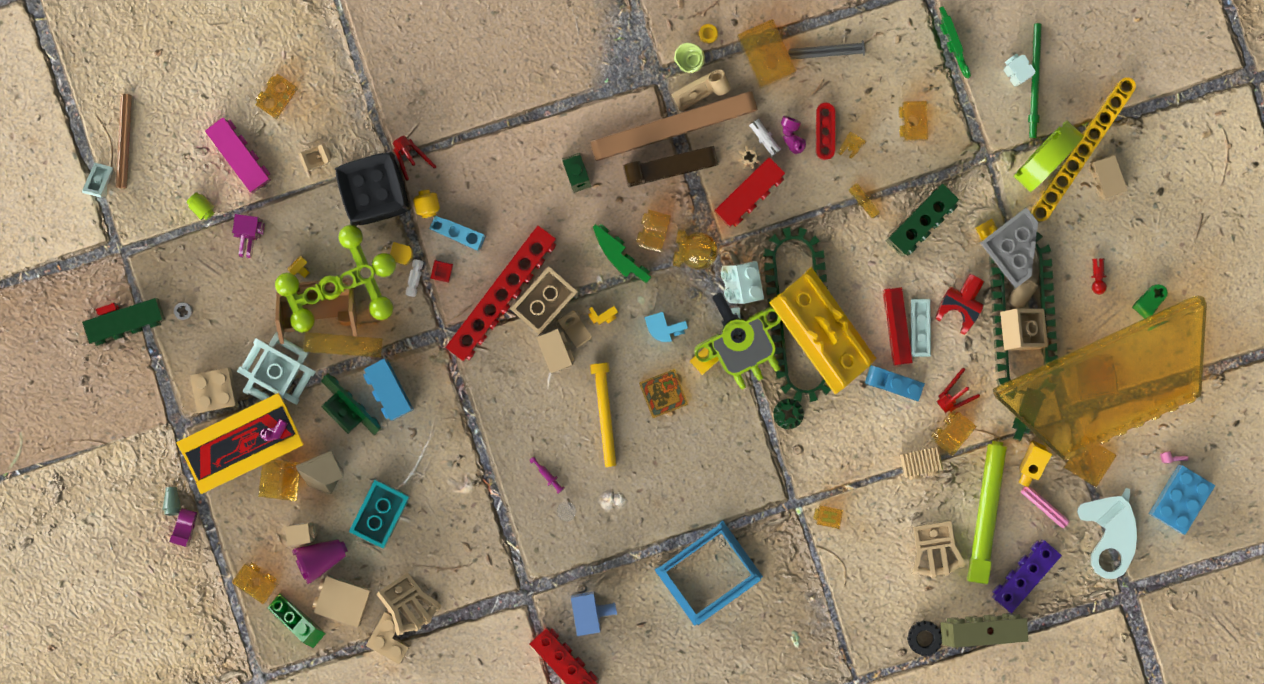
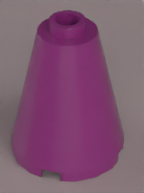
[292,539,348,584]

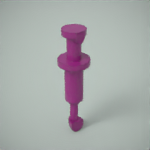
[530,457,565,494]

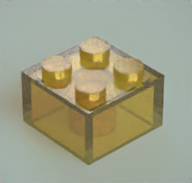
[931,412,977,456]

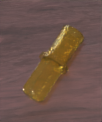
[848,183,880,218]

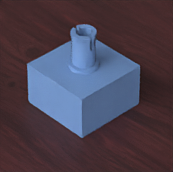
[571,592,617,636]

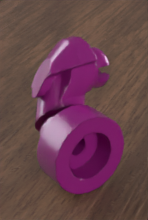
[781,116,806,154]

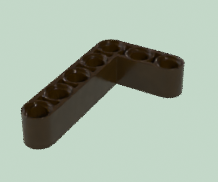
[623,146,719,187]

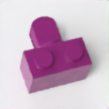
[232,214,265,259]

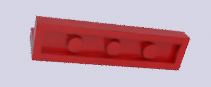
[882,287,913,366]

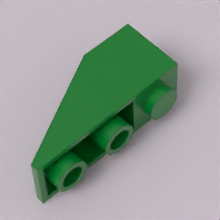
[268,593,326,648]

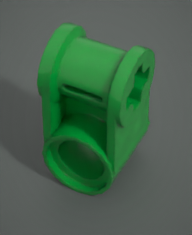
[1132,284,1168,320]

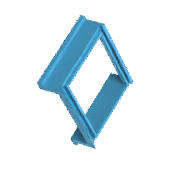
[655,521,763,626]

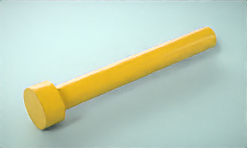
[590,362,617,467]

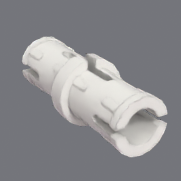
[749,119,781,157]

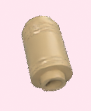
[1007,276,1039,309]

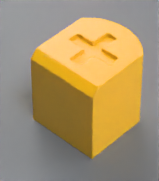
[390,242,413,266]

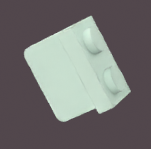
[721,261,764,304]

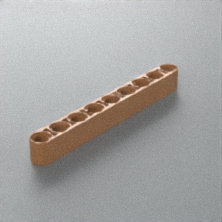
[590,91,758,161]

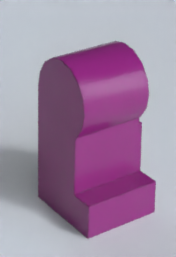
[169,508,197,547]

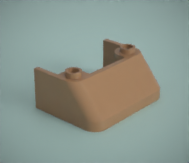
[275,278,357,344]

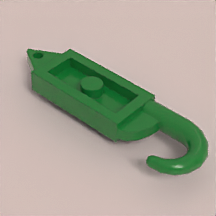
[939,6,971,79]

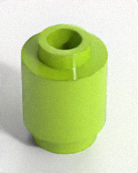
[186,192,215,220]

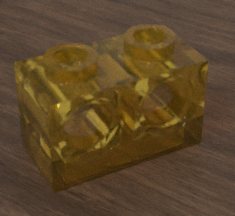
[255,74,298,120]

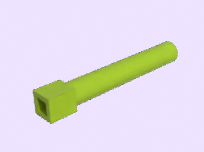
[967,441,1007,584]

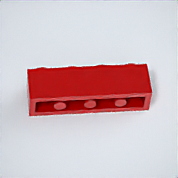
[714,157,785,228]

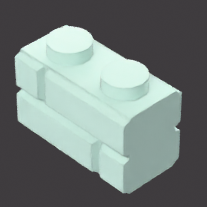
[1004,54,1036,87]

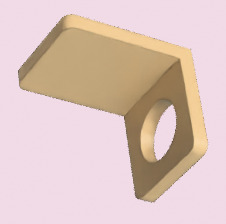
[558,310,592,348]

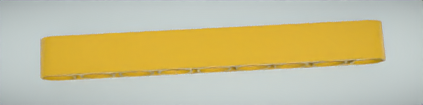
[1031,77,1136,223]

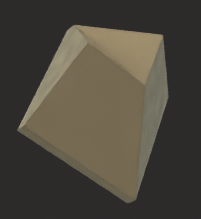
[296,451,343,494]

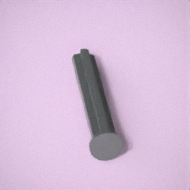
[788,40,865,60]

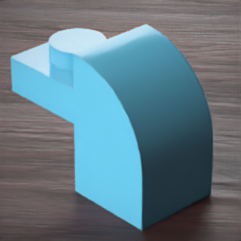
[644,312,688,342]

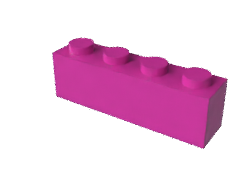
[205,118,271,194]

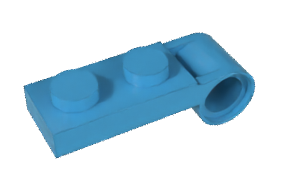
[865,365,925,402]

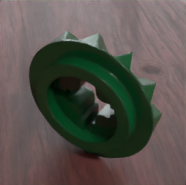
[773,399,804,429]

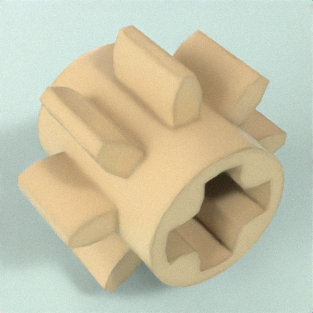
[738,146,761,169]

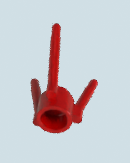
[392,135,436,181]
[936,368,980,413]

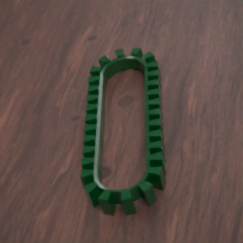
[763,227,831,402]
[989,232,1059,404]

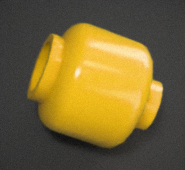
[413,189,440,218]

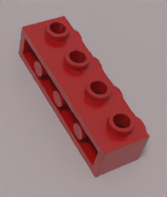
[529,627,599,684]

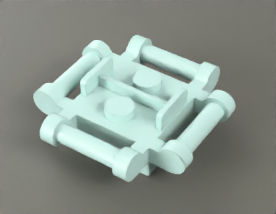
[237,332,316,405]

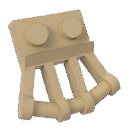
[911,521,967,578]
[377,573,441,635]

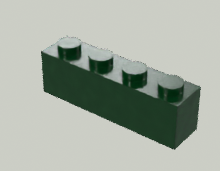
[82,298,165,346]

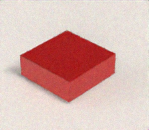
[430,260,454,283]
[96,303,119,316]

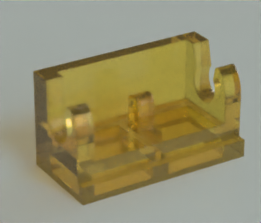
[836,132,866,159]

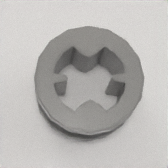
[174,302,192,320]

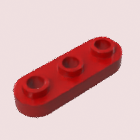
[816,102,835,160]

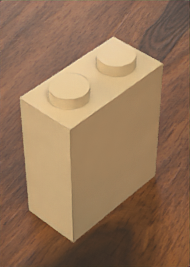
[313,575,372,627]

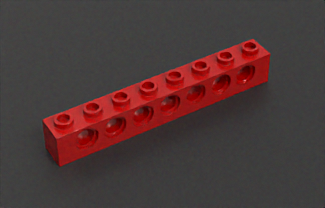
[445,225,557,362]

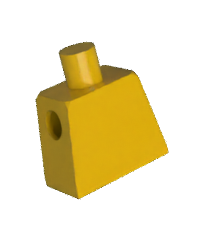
[1019,440,1052,487]

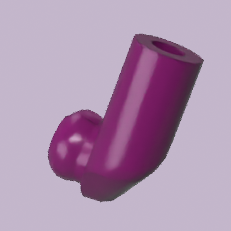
[260,419,288,441]

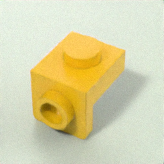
[588,306,618,325]

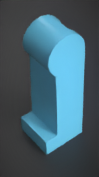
[429,216,486,252]

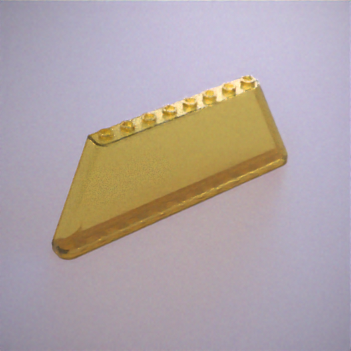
[993,296,1207,460]

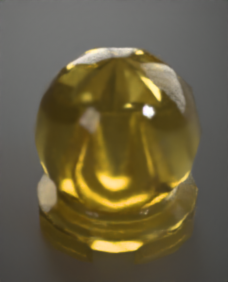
[673,229,718,270]

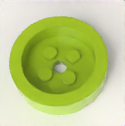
[1013,120,1084,192]

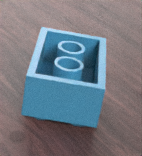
[363,358,414,421]
[1148,465,1215,535]

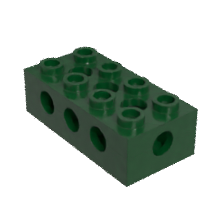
[885,184,959,257]

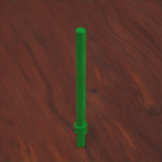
[1028,23,1042,138]

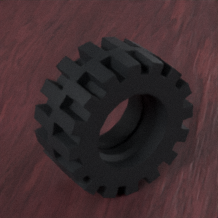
[907,621,942,656]

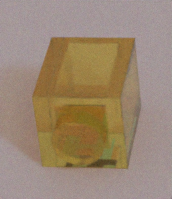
[813,505,843,529]

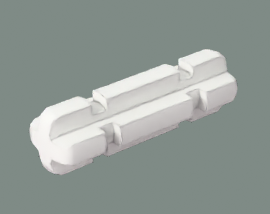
[406,259,423,297]

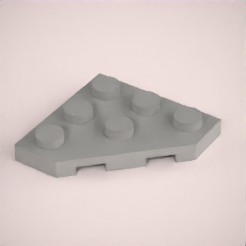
[980,207,1038,289]

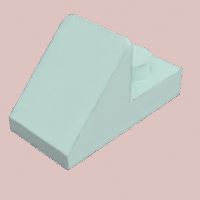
[82,163,113,197]

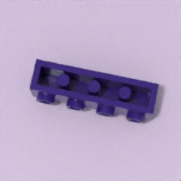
[992,540,1062,614]

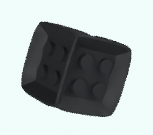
[335,152,410,226]

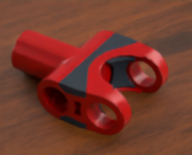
[935,274,984,335]

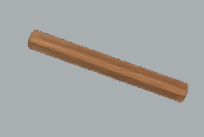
[116,94,132,189]

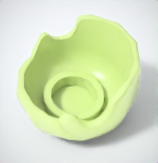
[674,43,705,73]

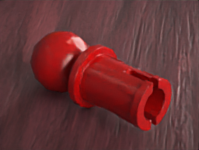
[1091,258,1107,295]

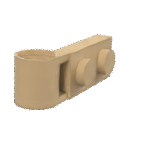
[671,70,731,112]

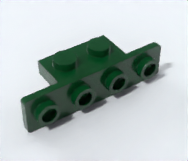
[321,373,381,435]

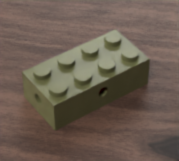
[941,613,1029,648]

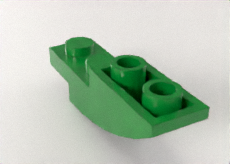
[593,224,651,284]

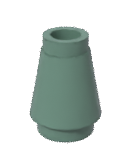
[162,487,181,516]

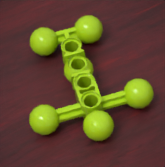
[275,225,396,333]

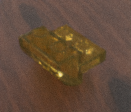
[258,459,301,501]

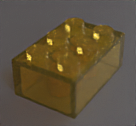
[737,19,796,89]

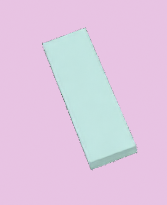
[911,299,931,357]

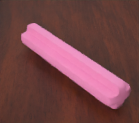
[1021,486,1069,528]

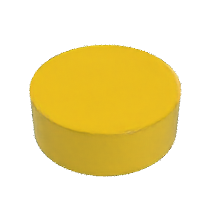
[699,24,718,44]

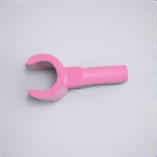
[1160,451,1188,463]

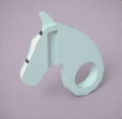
[1077,488,1137,579]

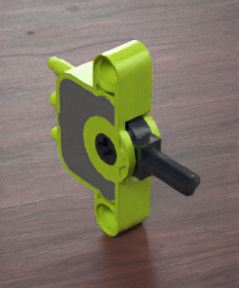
[694,292,781,389]

